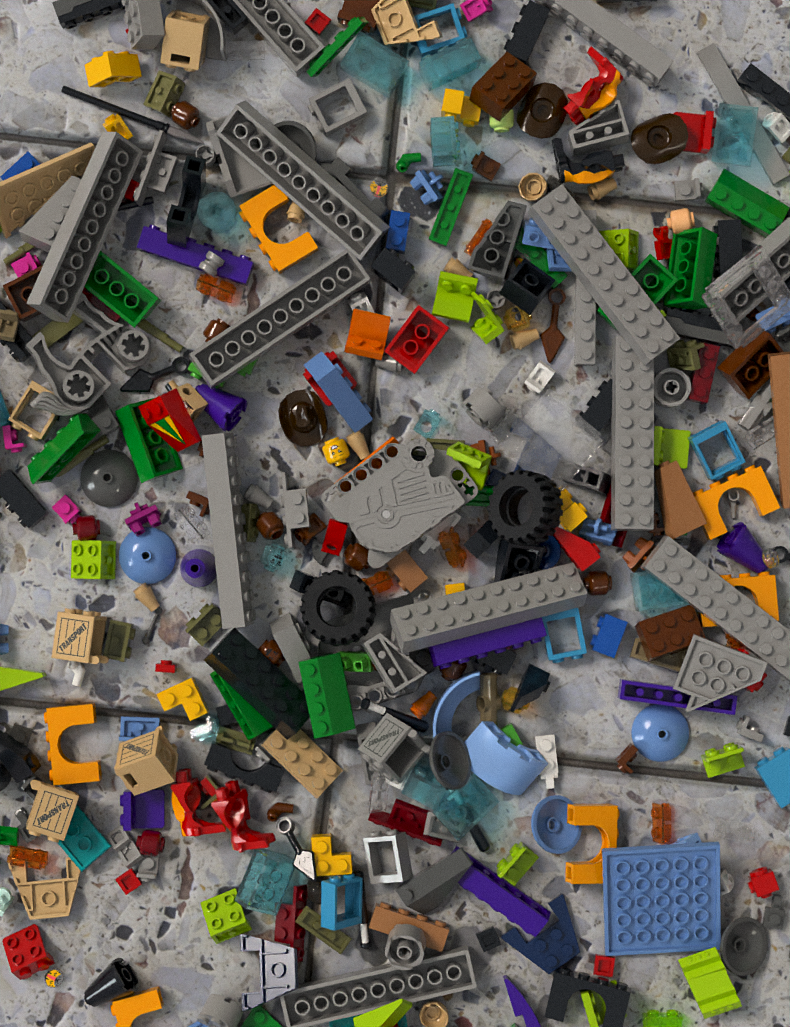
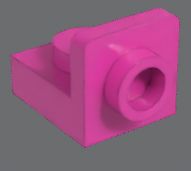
[460,0,493,22]
[11,252,41,278]
[2,425,27,453]
[52,494,82,524]

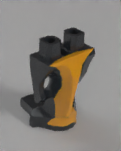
[552,138,625,184]

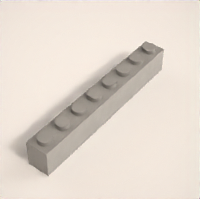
[574,210,596,366]

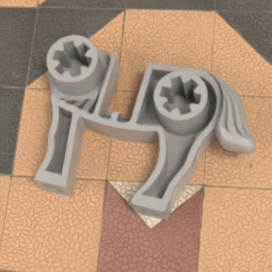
[25,293,151,416]

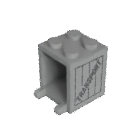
[358,713,430,784]

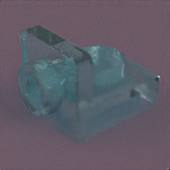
[190,713,220,742]

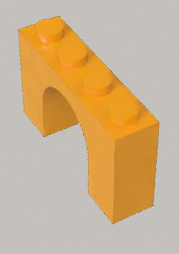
[239,185,319,274]
[693,465,780,540]
[698,571,779,627]
[44,703,102,786]
[565,804,620,884]
[110,986,164,1027]

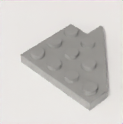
[673,634,768,712]

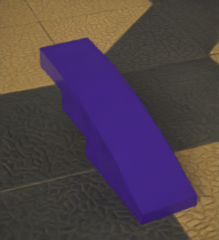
[503,975,541,1027]

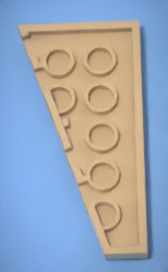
[0,142,95,239]

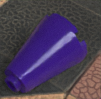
[195,384,248,432]
[717,522,769,573]
[180,549,217,587]

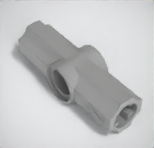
[738,378,772,433]

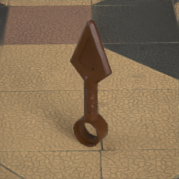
[540,288,566,363]

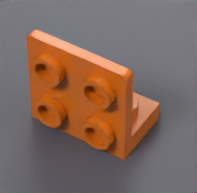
[344,309,391,360]

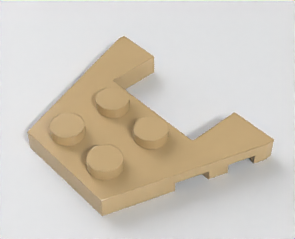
[371,0,443,46]
[8,857,81,920]

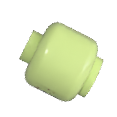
[489,109,514,133]

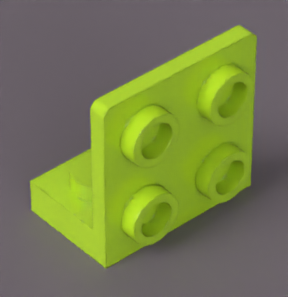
[599,229,639,270]
[432,271,478,322]
[470,291,505,344]
[654,426,691,469]
[446,441,492,490]
[71,540,116,579]
[701,742,745,778]
[496,842,539,886]
[200,889,252,944]
[579,980,627,1027]

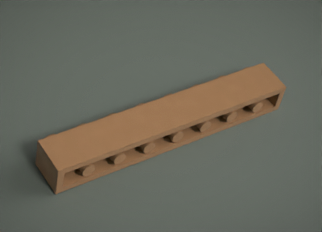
[768,351,790,509]

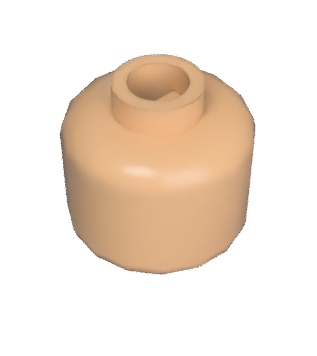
[666,208,695,234]

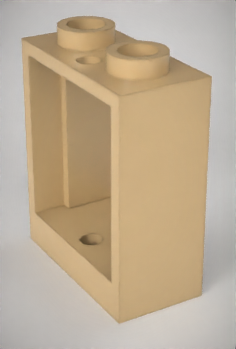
[8,380,59,441]

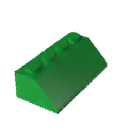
[704,169,790,238]
[664,227,718,310]
[84,251,161,328]
[596,254,678,332]
[115,398,183,483]
[27,413,101,484]
[298,652,356,739]

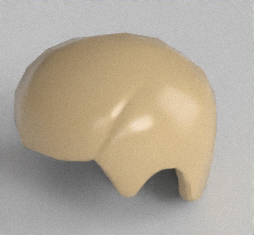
[518,173,547,202]
[419,1001,449,1027]

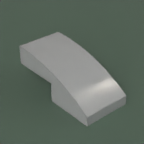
[106,825,144,869]

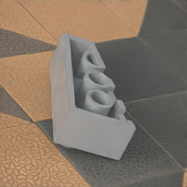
[19,175,81,253]

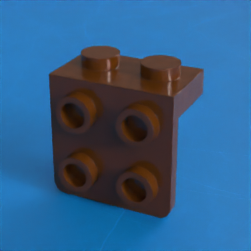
[337,0,380,33]

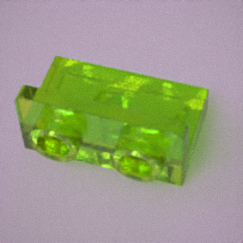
[642,1009,683,1027]

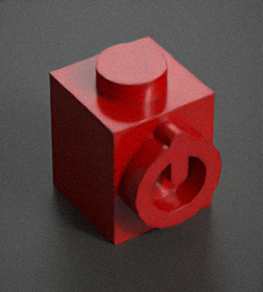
[747,867,780,898]

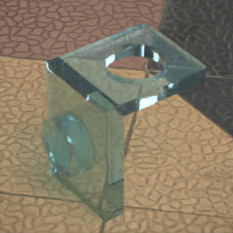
[413,409,441,439]

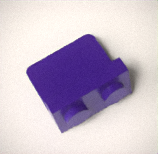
[120,789,165,831]

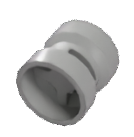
[195,145,216,167]
[198,251,225,277]
[486,289,505,310]

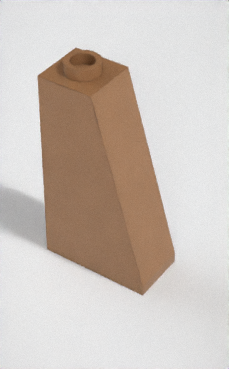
[654,460,707,539]

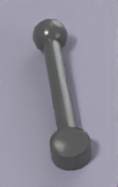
[650,536,690,545]
[142,607,163,645]

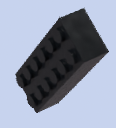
[204,628,310,740]

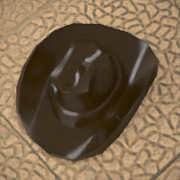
[517,82,568,139]
[631,113,688,164]
[278,389,328,446]

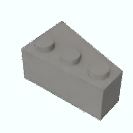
[568,99,630,157]
[270,613,316,683]
[361,633,427,694]

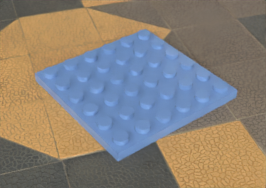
[602,842,721,956]

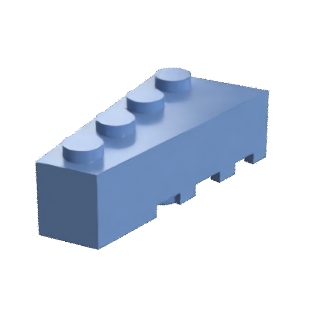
[304,351,373,433]

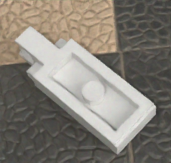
[418,512,462,554]
[535,734,558,789]

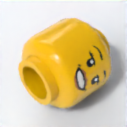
[322,437,350,466]

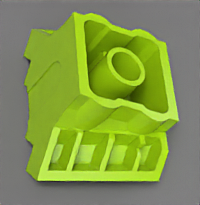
[678,947,742,1019]

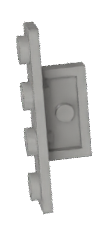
[133,130,179,206]
[279,472,311,550]

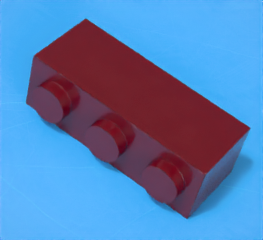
[686,342,720,404]

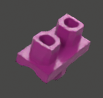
[124,502,162,536]

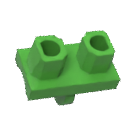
[338,651,373,672]

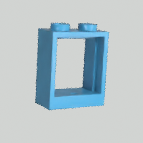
[414,3,468,58]
[688,420,746,481]
[542,608,587,663]
[321,873,363,931]

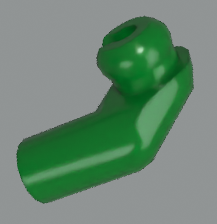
[396,153,421,173]

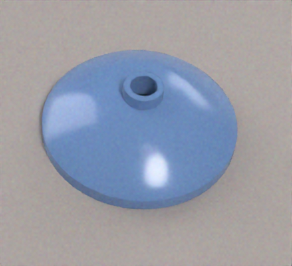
[119,527,177,584]
[631,704,689,762]
[531,795,582,854]

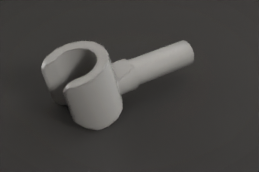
[727,491,740,518]

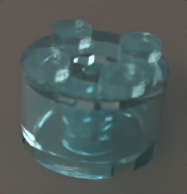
[197,192,237,233]

